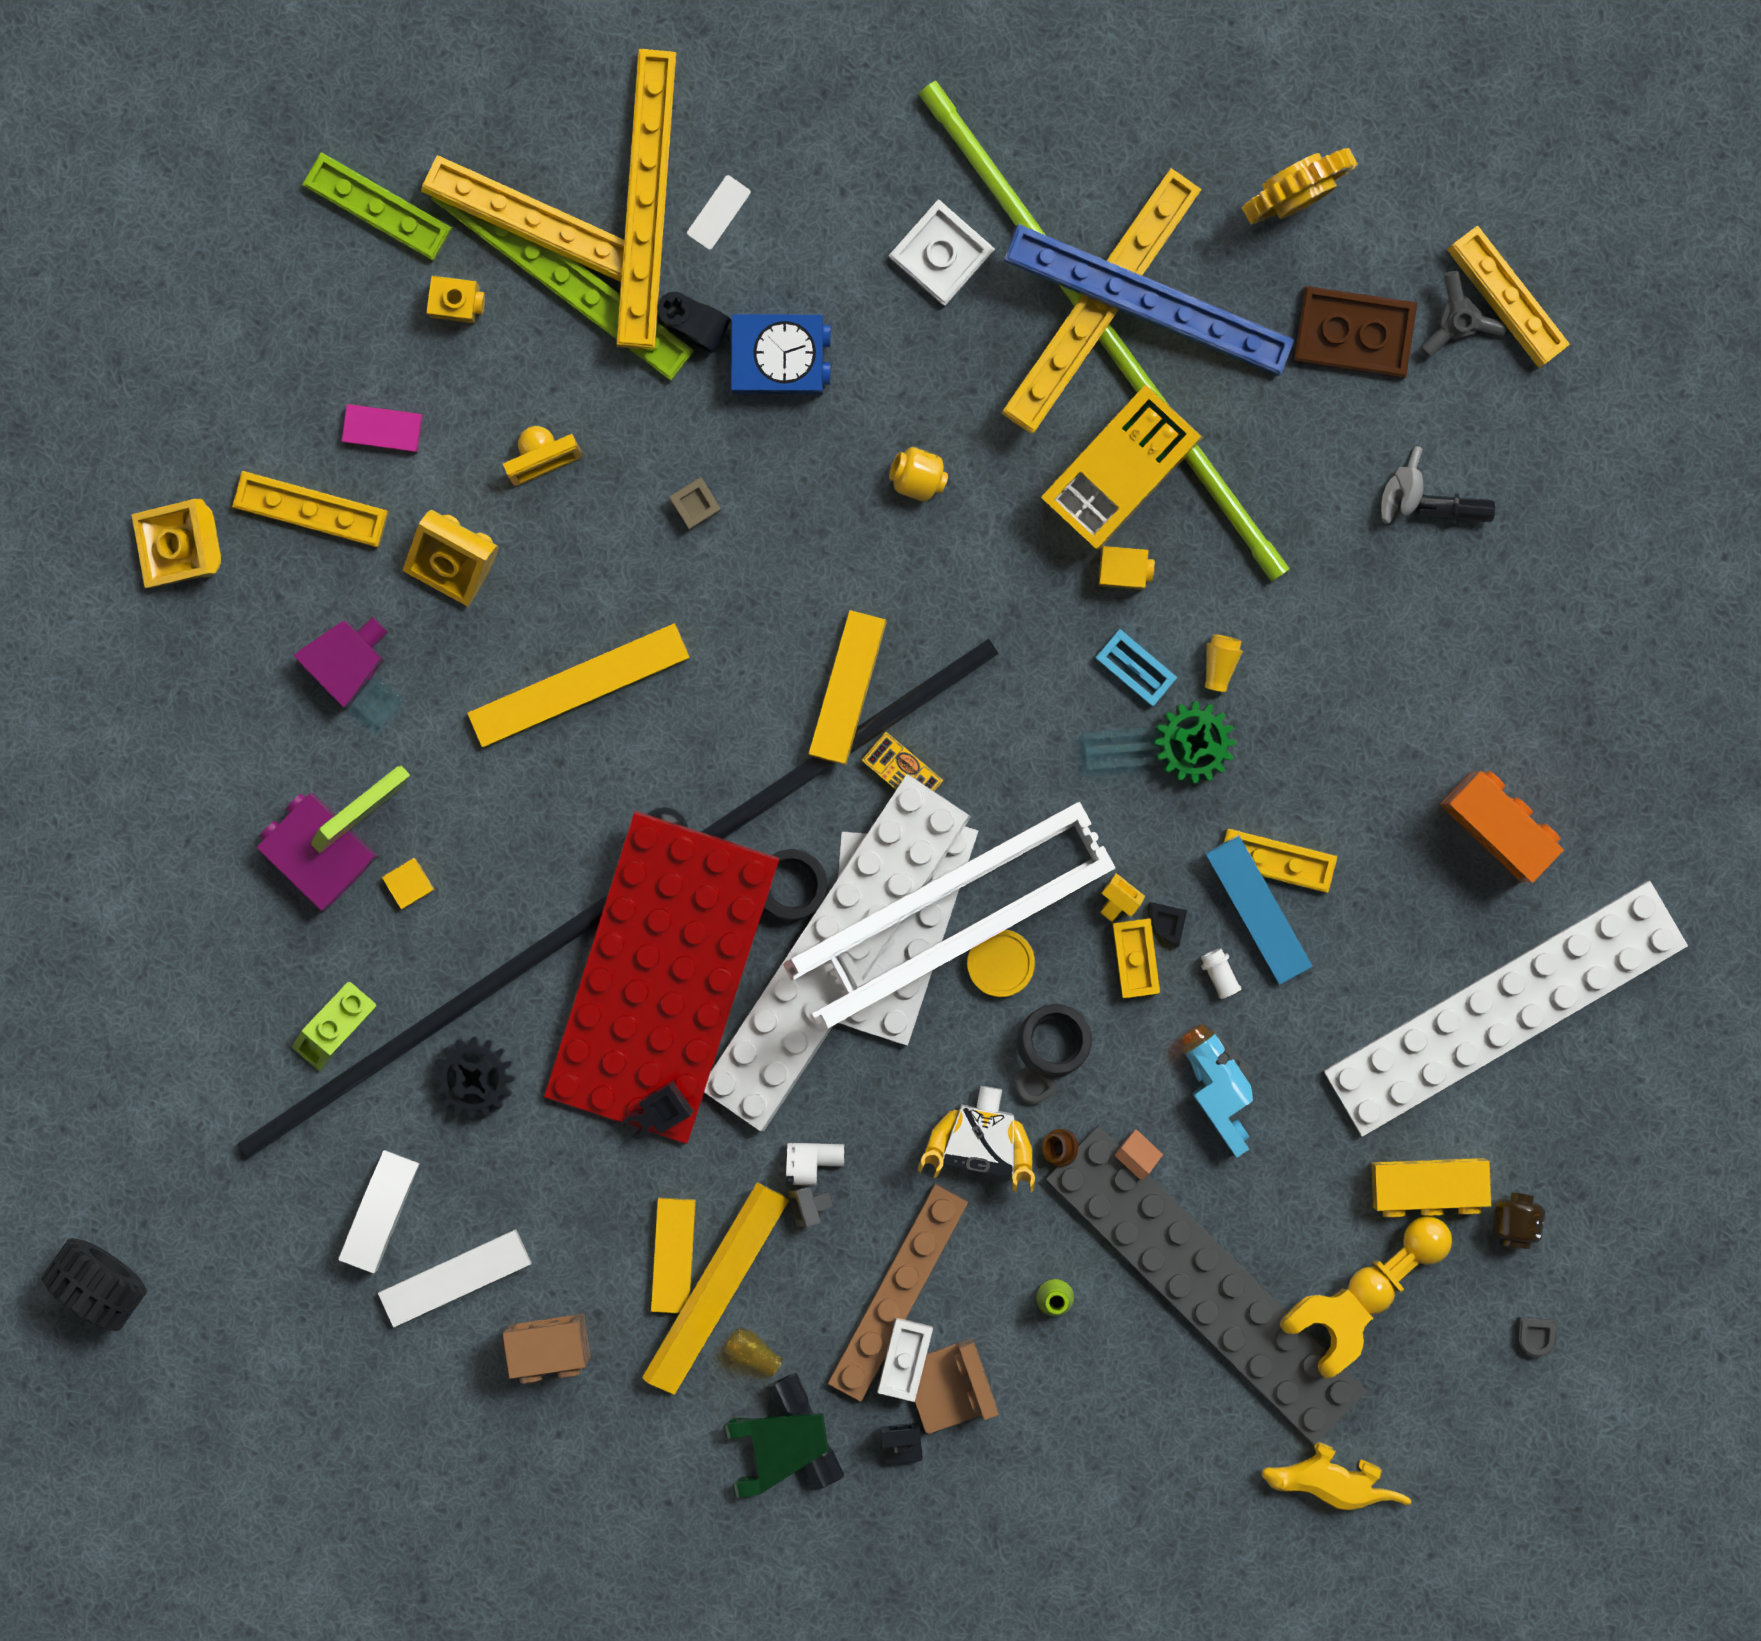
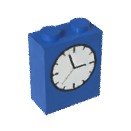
[731,314,831,394]

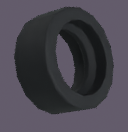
[764,849,828,920]
[1017,1003,1092,1079]

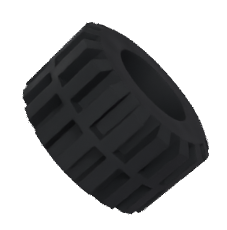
[41,1238,147,1331]

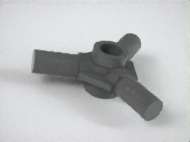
[1421,271,1507,357]

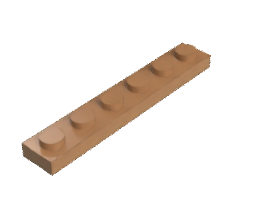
[828,1183,968,1402]

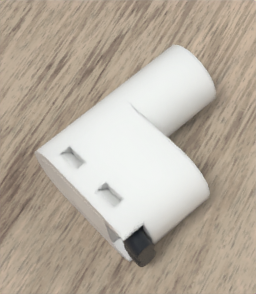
[786,1143,844,1188]

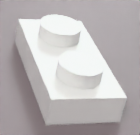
[877,1318,933,1402]

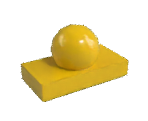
[503,426,583,486]

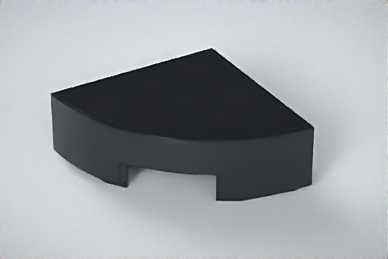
[1149,902,1187,947]

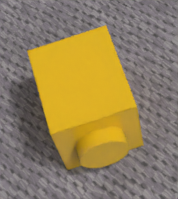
[1098,546,1155,590]

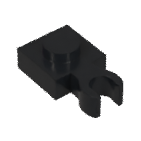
[623,1080,694,1139]

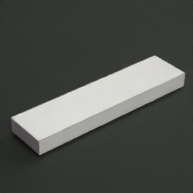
[378,1229,532,1328]

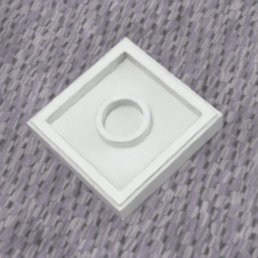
[889,199,995,307]

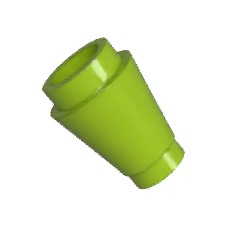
[1036,1279,1074,1317]

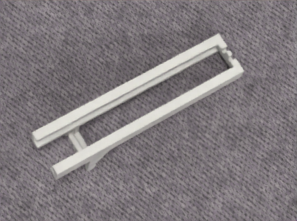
[783,802,1115,1032]

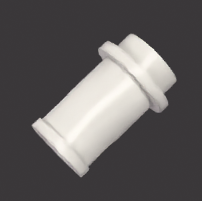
[1201,948,1241,999]

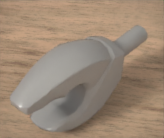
[1381,446,1424,524]

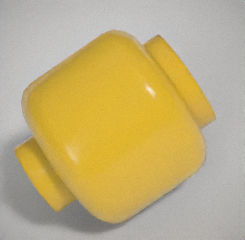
[889,447,948,502]

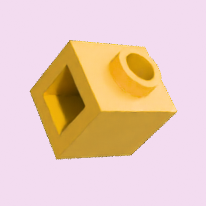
[427,276,485,324]

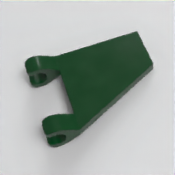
[724,1413,829,1498]

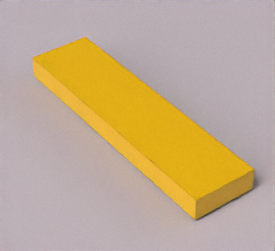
[1447,226,1570,368]
[232,471,389,548]
[809,610,887,765]

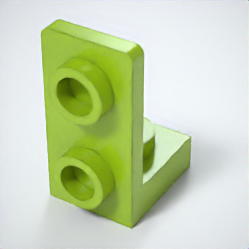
[292,982,376,1071]

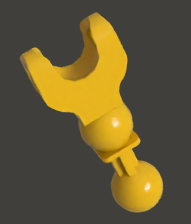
[1280,1216,1452,1379]

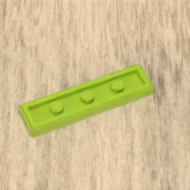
[302,152,452,261]

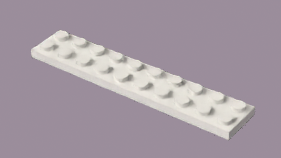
[704,774,971,1131]
[1323,881,1688,1137]

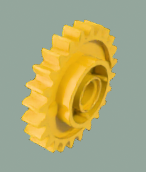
[1241,148,1358,224]

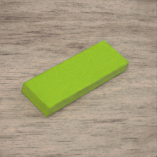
[311,766,410,853]

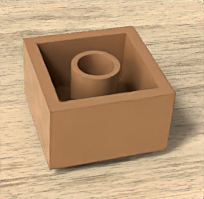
[503,1313,591,1383]

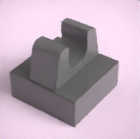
[786,1186,833,1227]

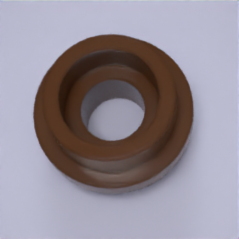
[1042,1129,1078,1167]

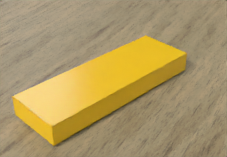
[1223,829,1338,893]
[651,1197,696,1313]

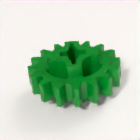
[1152,701,1236,784]

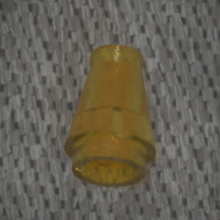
[724,1327,783,1377]

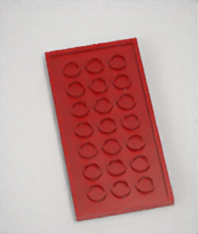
[544,811,780,1144]

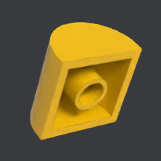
[402,509,499,607]

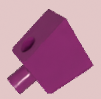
[293,616,389,708]

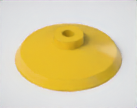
[967,929,1035,997]

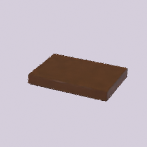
[1293,286,1418,378]

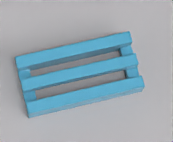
[1095,629,1178,707]

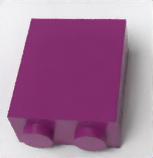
[257,793,379,911]

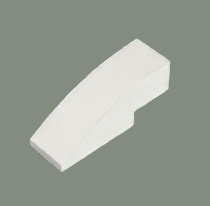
[339,1150,420,1273]

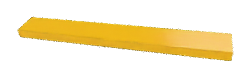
[617,49,676,350]
[1001,168,1202,435]

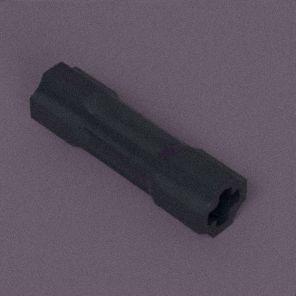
[767,1373,845,1490]

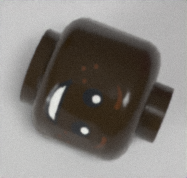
[1493,1192,1545,1249]

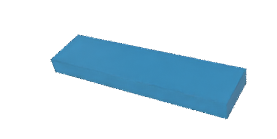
[1206,835,1313,985]

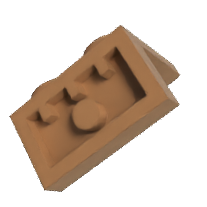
[915,1338,999,1434]

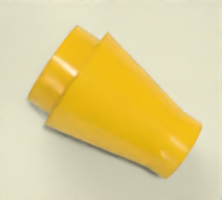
[1204,634,1243,692]

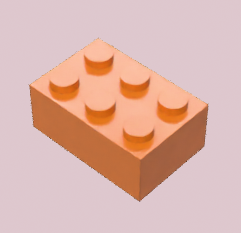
[1439,771,1564,883]

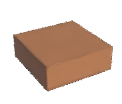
[1114,1129,1163,1181]

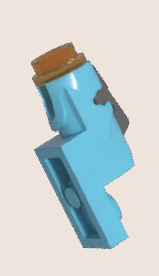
[1179,1022,1253,1158]

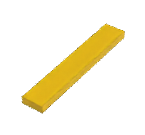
[421,155,624,282]
[467,623,690,748]
[642,1182,789,1395]

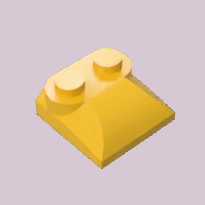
[131,499,221,588]

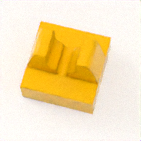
[1100,873,1145,922]

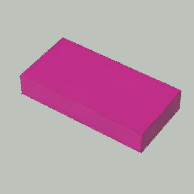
[342,404,423,453]

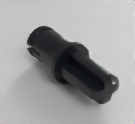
[1419,493,1495,524]

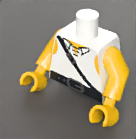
[918,1086,1035,1193]

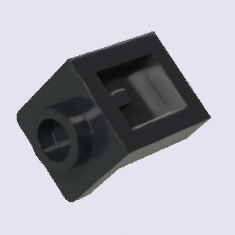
[881,1422,923,1465]

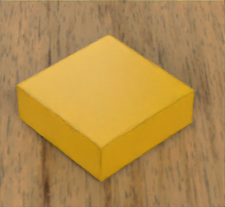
[382,858,435,909]

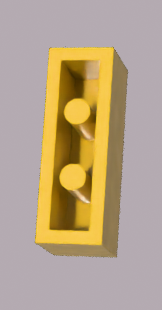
[1371,1158,1491,1217]

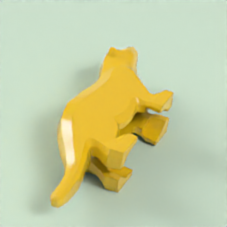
[1261,1442,1411,1511]

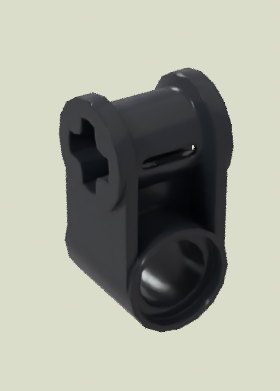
[657,291,731,353]

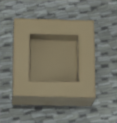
[670,477,721,530]

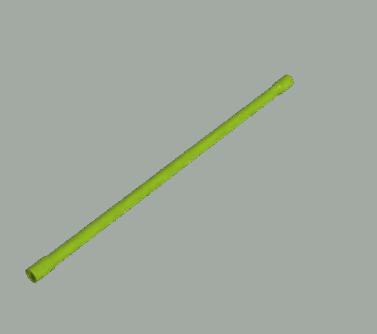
[918,81,1290,582]

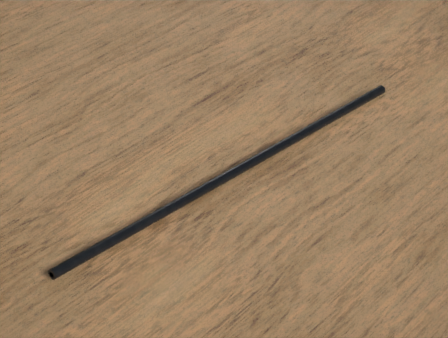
[238,638,999,1158]

